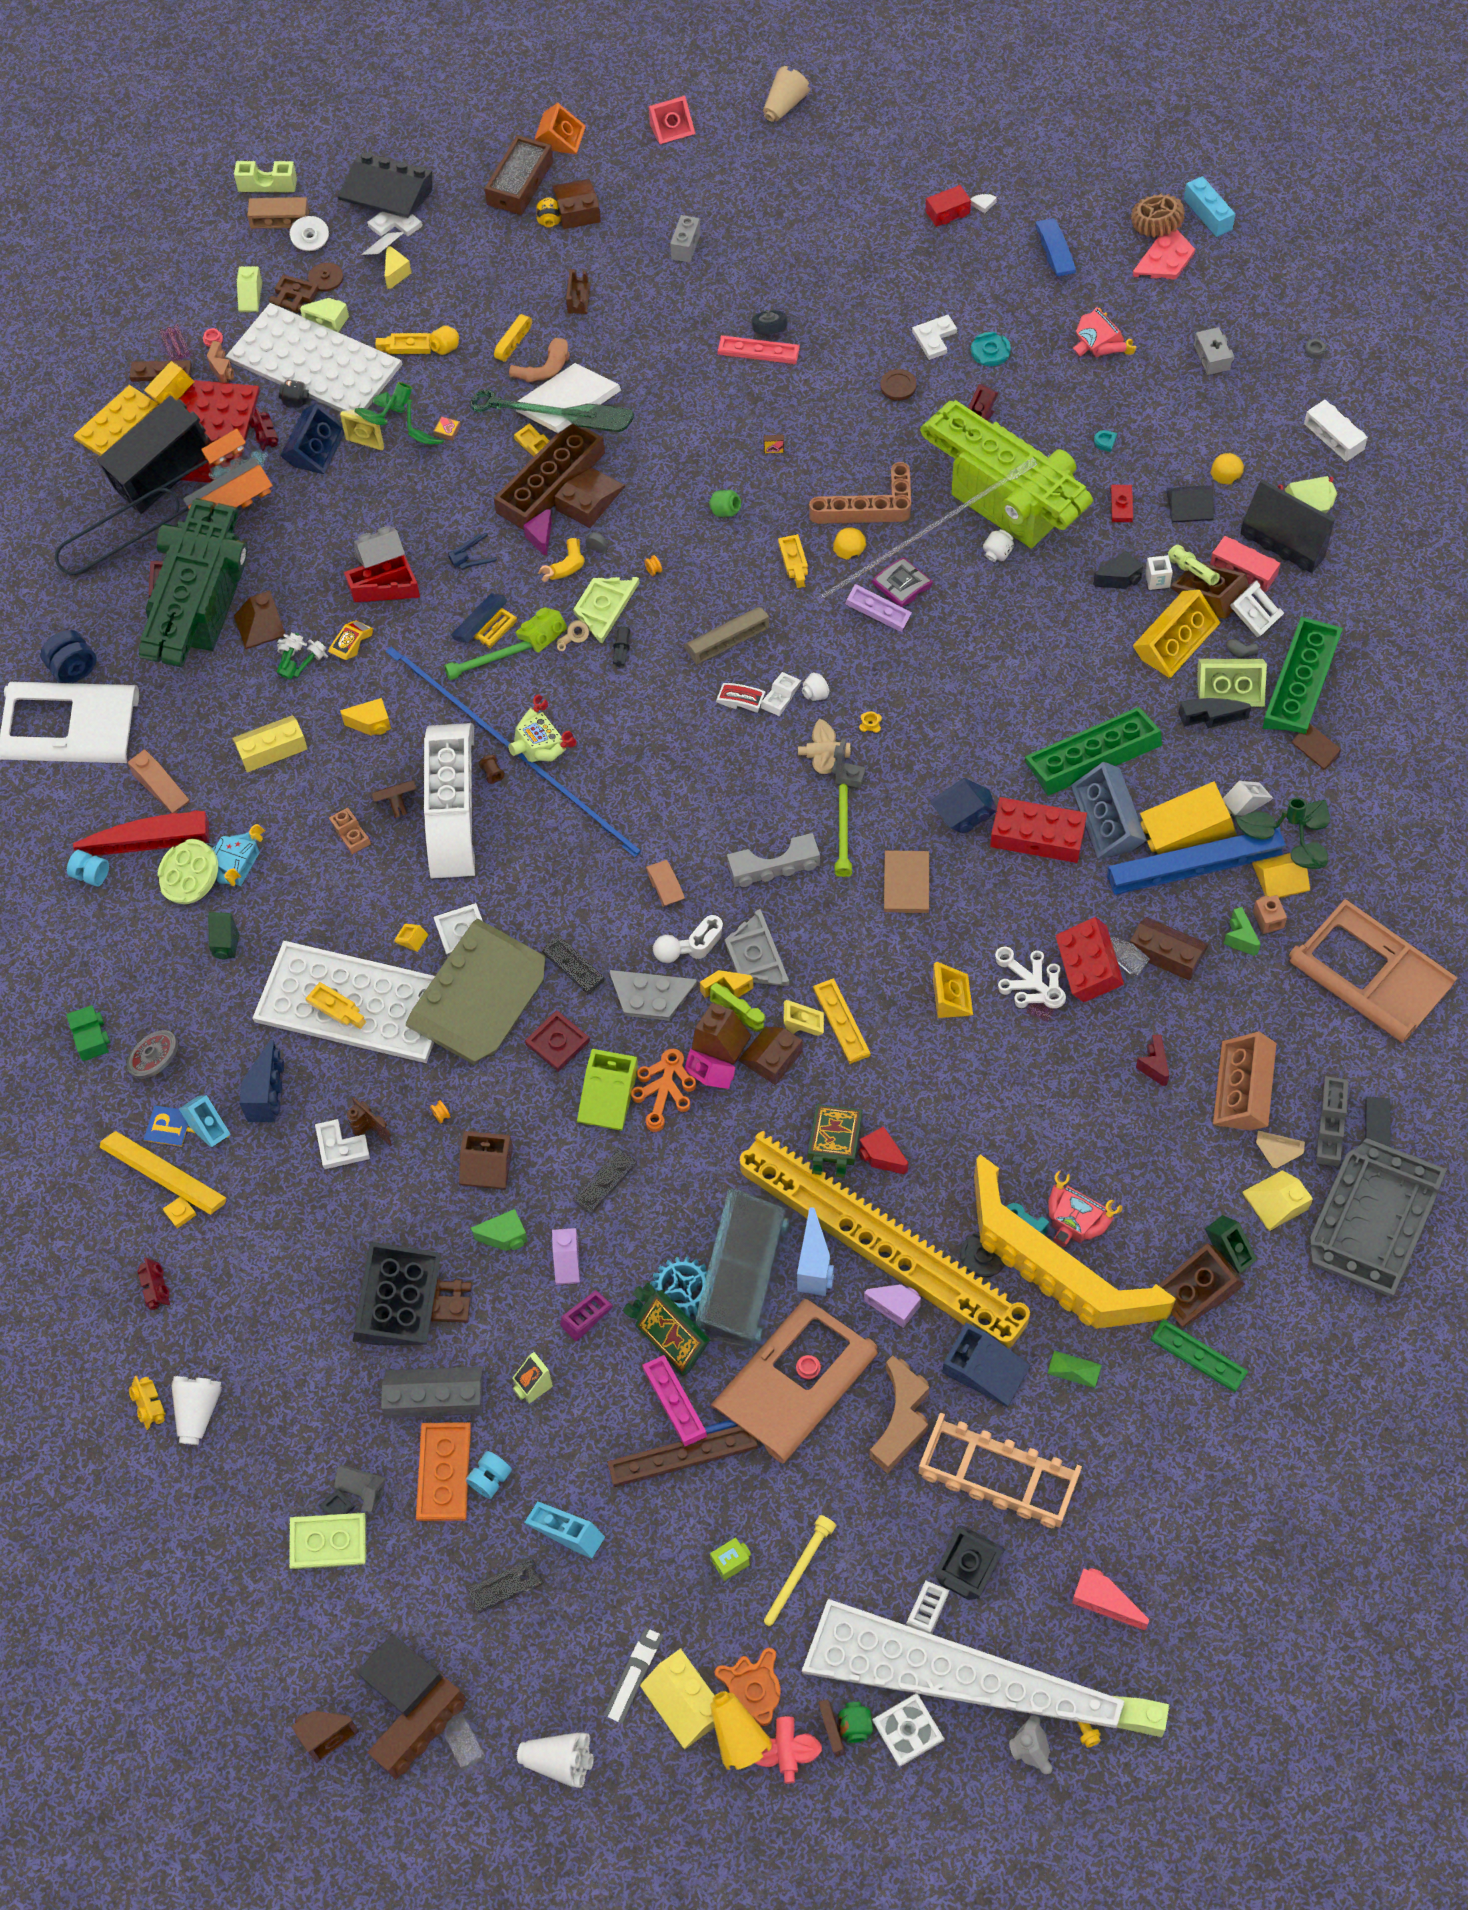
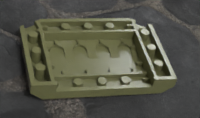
[406,918,545,1065]

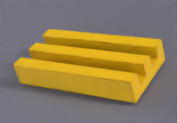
[474,608,517,648]

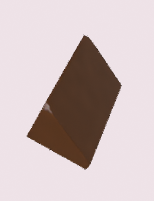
[1292,724,1341,770]

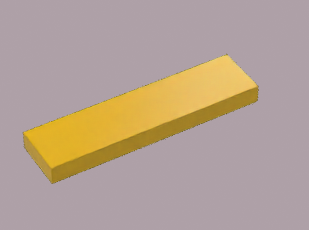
[813,978,871,1064]

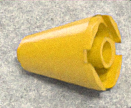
[710,1691,772,1770]

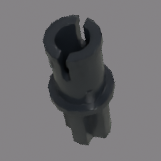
[613,626,631,667]

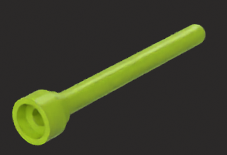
[834,784,852,877]

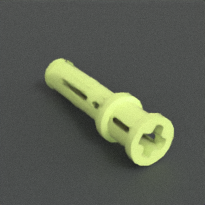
[1168,545,1220,586]

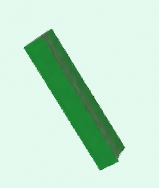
[1262,617,1343,734]
[1025,707,1162,796]

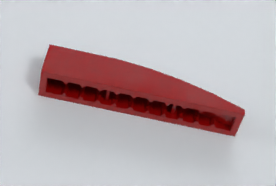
[73,810,209,856]

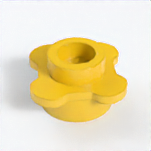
[859,711,882,733]

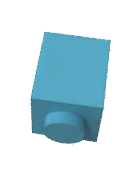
[179,1095,231,1147]

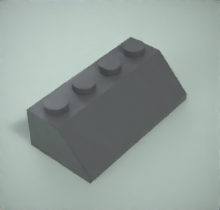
[381,1366,484,1418]

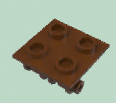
[347,1097,392,1146]

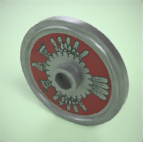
[127,1030,178,1079]

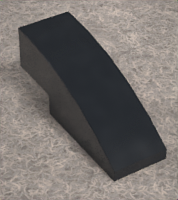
[1178,698,1251,729]

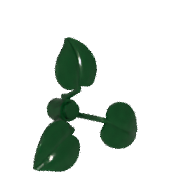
[1236,797,1330,869]

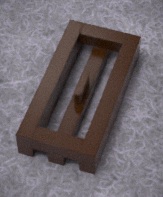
[818,1699,846,1757]

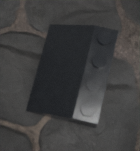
[338,152,432,218]
[1240,479,1335,573]
[352,1242,441,1345]

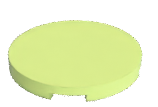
[157,839,218,905]

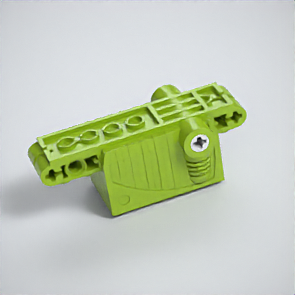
[920,400,1093,549]

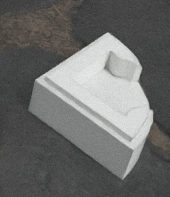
[971,194,997,213]

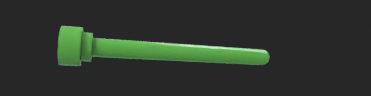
[444,641,533,681]

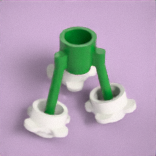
[276,632,328,680]

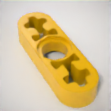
[494,314,532,362]

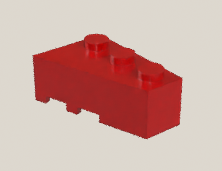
[344,554,420,602]

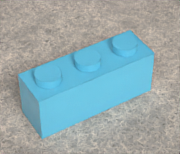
[1184,176,1235,237]

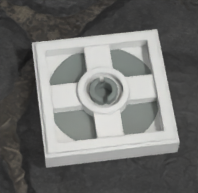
[872,1693,944,1767]

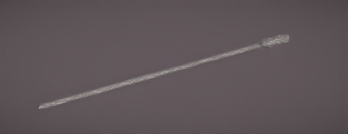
[819,457,1038,600]

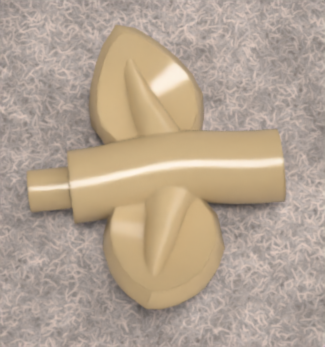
[798,719,850,774]

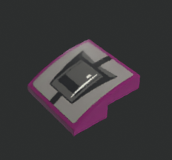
[871,557,933,607]

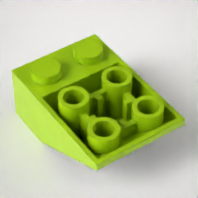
[577,1049,639,1131]

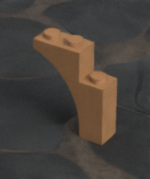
[869,1356,930,1474]

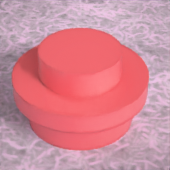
[203,328,223,347]
[796,1355,821,1380]

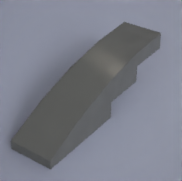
[1315,1076,1348,1167]

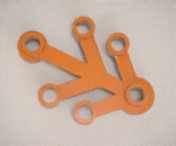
[631,1049,696,1132]

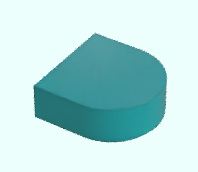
[1094,430,1117,452]

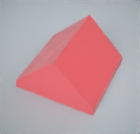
[649,96,695,144]

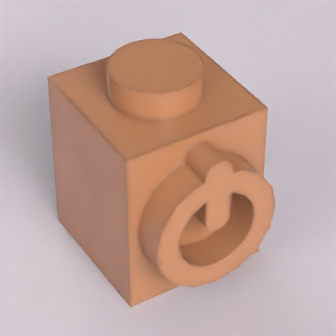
[1253,895,1287,934]

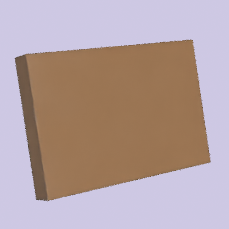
[884,850,929,913]

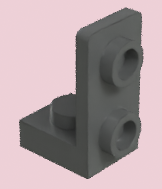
[832,738,866,788]
[334,1465,386,1513]

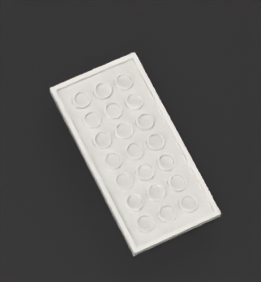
[226,303,402,412]
[253,941,435,1063]

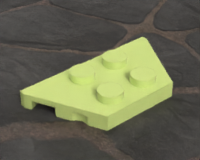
[574,577,640,643]

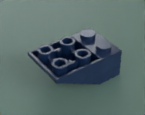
[239,1040,284,1122]
[942,1322,1031,1407]

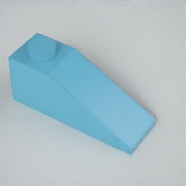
[524,1501,605,1558]

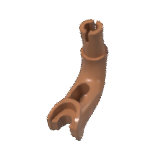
[509,338,570,383]

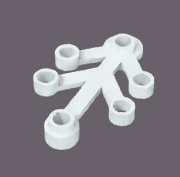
[995,947,1066,1008]

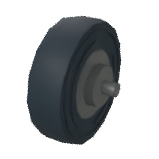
[752,310,788,335]

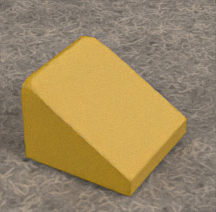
[394,924,428,952]

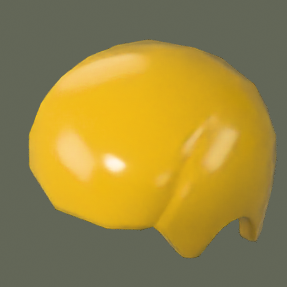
[1210,453,1244,485]
[833,528,866,559]

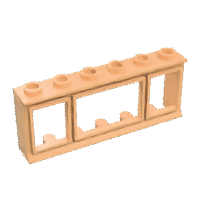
[919,1413,1082,1528]

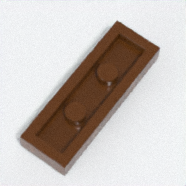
[130,360,192,382]

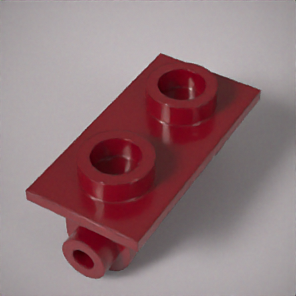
[250,408,279,451]
[137,1258,170,1310]

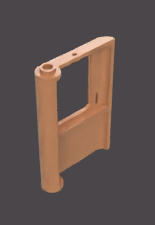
[1289,899,1457,1043]
[710,1299,878,1464]

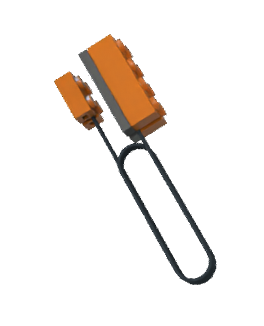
[55,429,273,575]

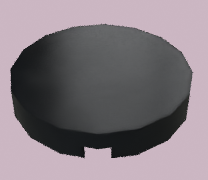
[960,1232,1005,1277]

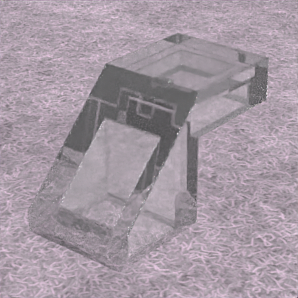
[1110,936,1150,977]

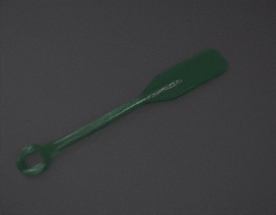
[470,390,634,432]

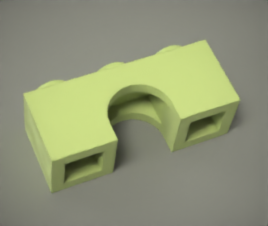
[234,161,297,192]

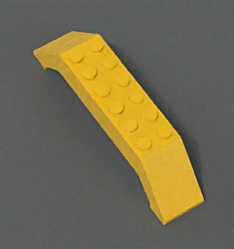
[974,1155,1176,1329]

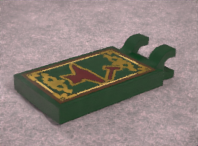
[807,1104,863,1178]
[622,1282,710,1376]

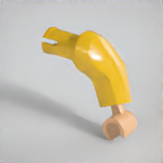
[538,538,585,582]

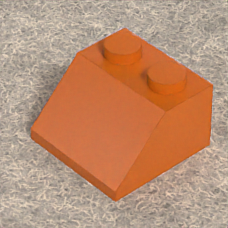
[534,103,586,154]

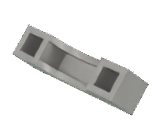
[727,833,820,887]

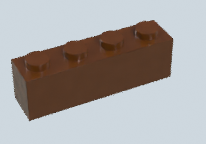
[367,1672,467,1780]

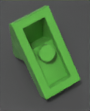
[1224,907,1261,956]

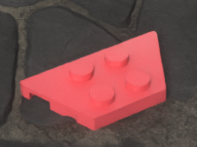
[1132,230,1195,279]

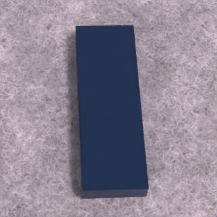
[451,593,507,643]

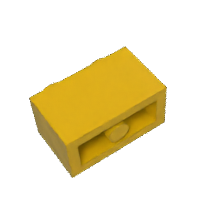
[144,361,194,404]

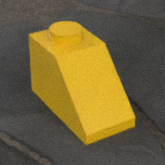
[340,698,391,736]

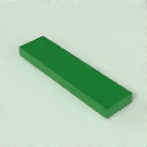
[1150,1319,1248,1392]

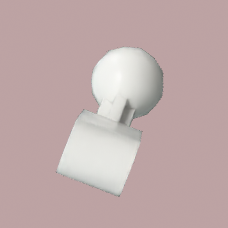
[653,915,723,963]

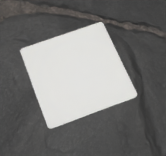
[361,232,404,255]

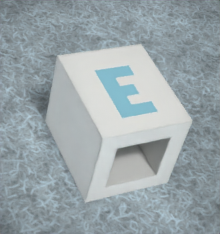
[1145,555,1172,590]

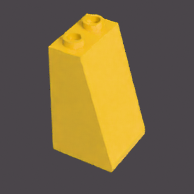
[1140,781,1237,855]

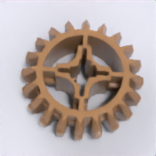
[1131,193,1185,238]

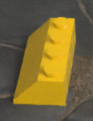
[1133,590,1220,678]

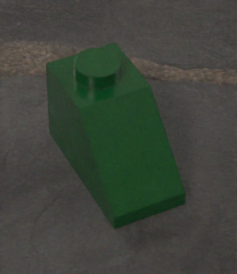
[208,912,239,960]
[1205,1215,1258,1274]

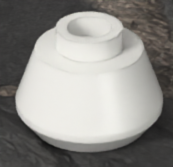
[802,673,829,701]

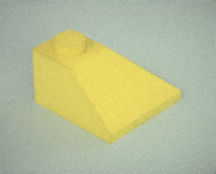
[340,410,384,451]
[1242,1170,1313,1231]

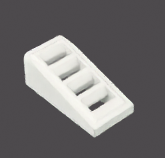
[906,1581,949,1634]

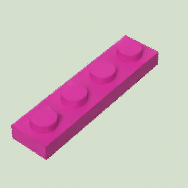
[642,1355,707,1447]

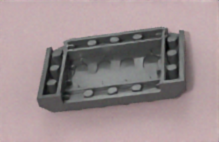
[1310,1138,1447,1298]

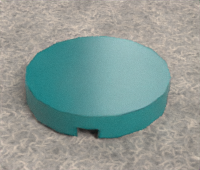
[971,332,1011,367]

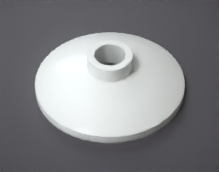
[290,216,329,251]

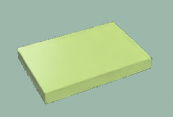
[290,1513,366,1569]

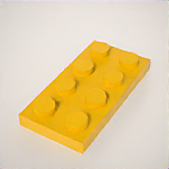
[73,385,158,456]

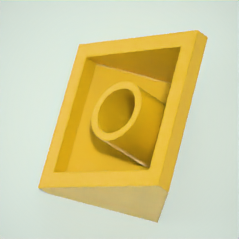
[1252,853,1310,898]
[933,962,973,1018]

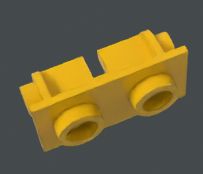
[129,1376,166,1430]

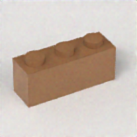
[247,197,310,229]

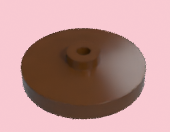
[308,263,343,292]
[880,369,917,400]

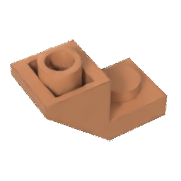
[207,341,234,383]

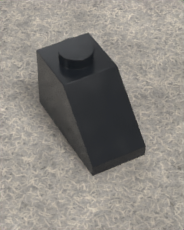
[1093,551,1143,589]

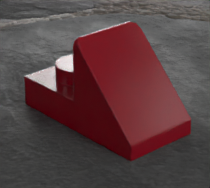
[968,384,998,421]
[1136,1034,1169,1086]

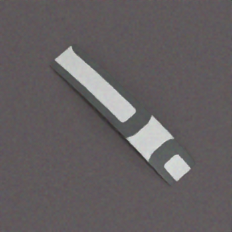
[604,1628,664,1723]

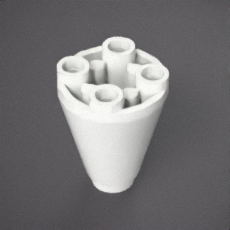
[172,1376,222,1445]
[517,1732,594,1788]

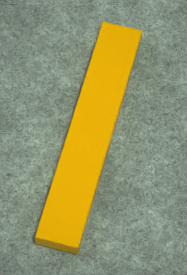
[100,1131,226,1215]

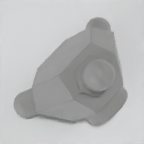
[1009,1715,1052,1774]

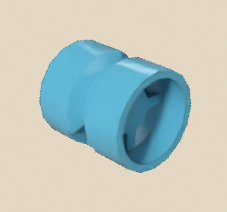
[67,850,109,887]
[465,1451,512,1499]

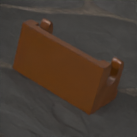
[566,269,591,314]

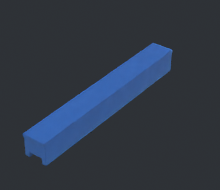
[1107,827,1286,895]

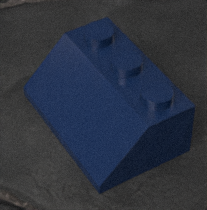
[280,403,344,474]

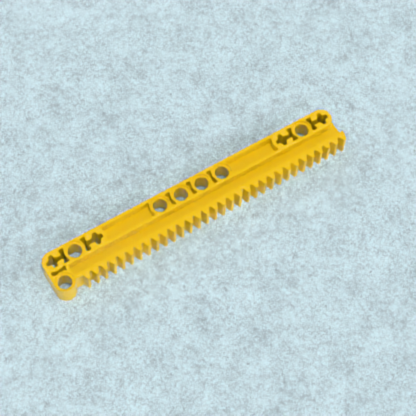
[740,1131,1030,1349]

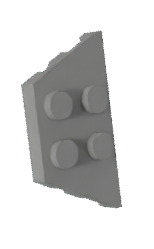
[725,909,789,986]
[610,970,697,1021]

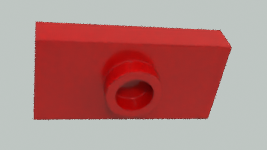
[1111,485,1133,522]

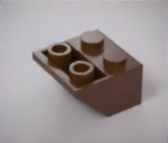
[459,1131,513,1190]

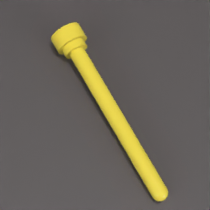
[764,1515,837,1626]

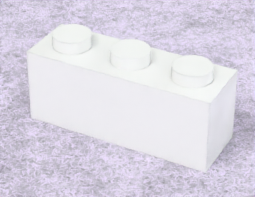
[1304,400,1368,462]

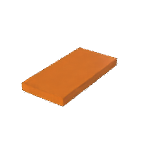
[416,1422,471,1521]

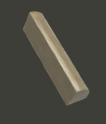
[684,607,769,665]

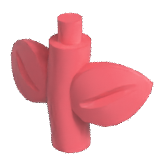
[755,1717,822,1784]

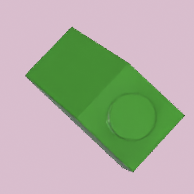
[471,1209,528,1251]

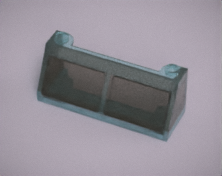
[695,1188,789,1349]

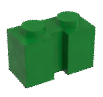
[66,1005,111,1061]

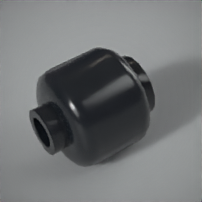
[279,379,309,408]

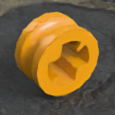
[644,555,662,577]
[430,1100,451,1124]

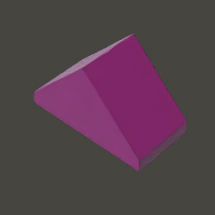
[523,510,552,555]

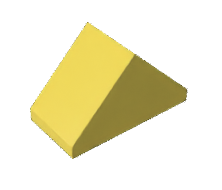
[385,246,411,289]

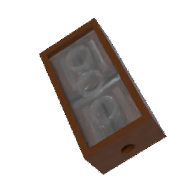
[484,135,553,215]

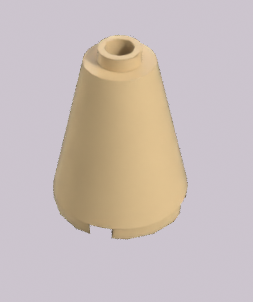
[763,66,811,122]

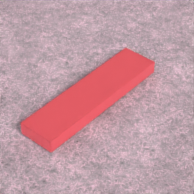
[718,336,800,364]

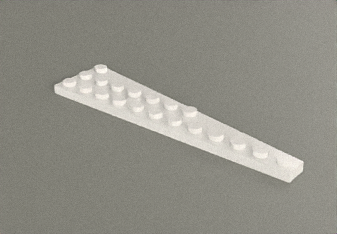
[802,1599,1124,1728]

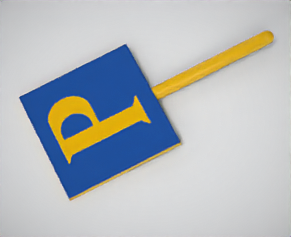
[144,1105,230,1147]

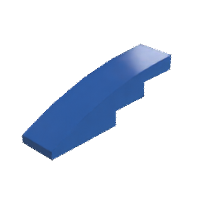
[1036,218,1076,276]

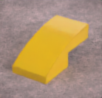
[514,423,549,457]

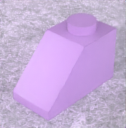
[552,1228,580,1285]
[864,1284,921,1328]

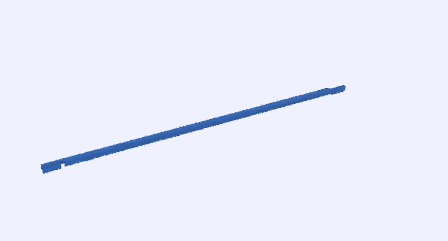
[385,647,641,857]

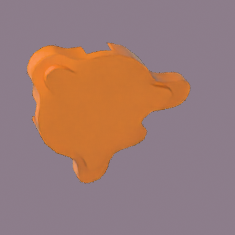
[715,1648,781,1726]

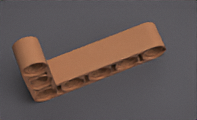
[809,462,911,524]

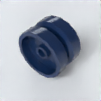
[40,630,97,683]

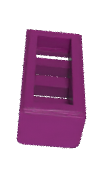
[560,1290,613,1341]

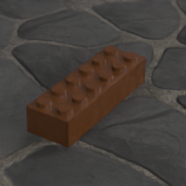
[494,421,605,530]

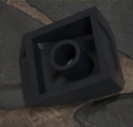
[934,1525,1005,1600]

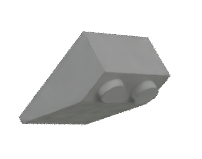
[354,526,405,568]

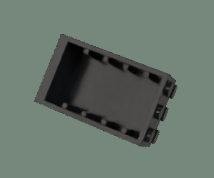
[97,395,211,515]

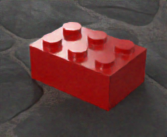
[1055,917,1124,1002]

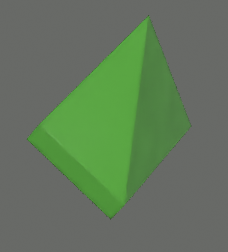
[1048,1351,1102,1388]

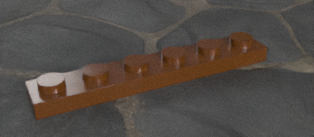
[607,1426,758,1487]

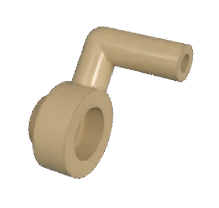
[557,620,589,651]

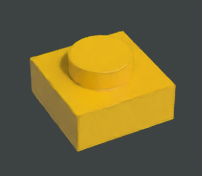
[163,1197,196,1229]

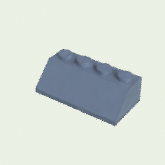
[1071,762,1147,859]

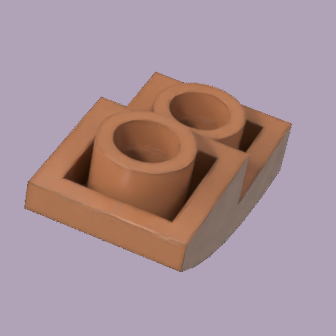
[329,807,371,854]
[646,860,685,907]

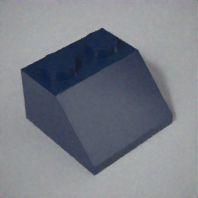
[930,778,997,833]

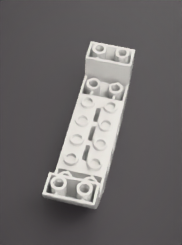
[424,723,475,878]

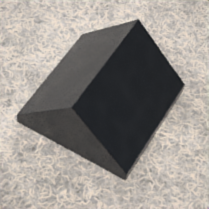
[1166,485,1214,523]

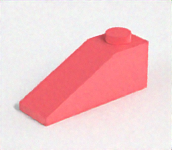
[1072,1568,1149,1631]

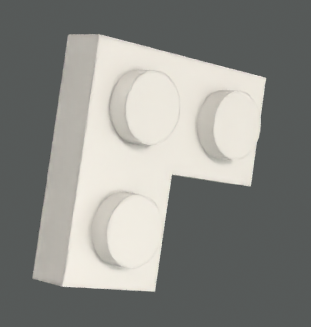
[367,212,422,237]
[912,315,957,360]
[315,1119,370,1169]

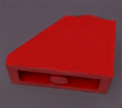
[858,1126,909,1174]

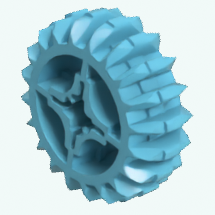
[650,1257,715,1318]

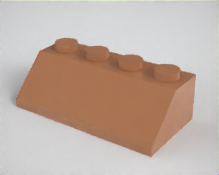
[1213,1031,1276,1131]

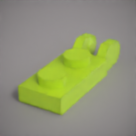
[710,982,765,1032]

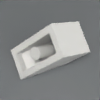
[1223,781,1273,816]

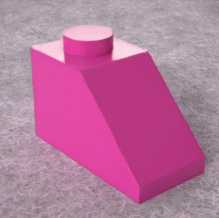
[684,1048,735,1089]

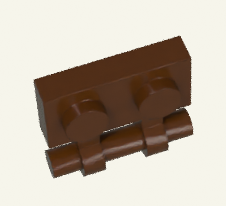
[269,274,319,313]
[431,1278,472,1323]

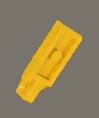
[375,333,431,354]
[778,534,808,588]
[305,982,366,1029]

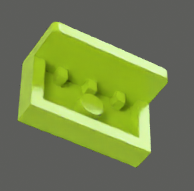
[515,607,567,653]

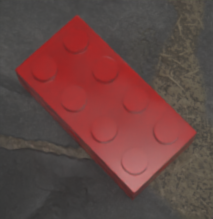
[990,797,1087,863]

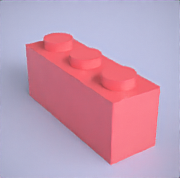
[1210,536,1281,592]

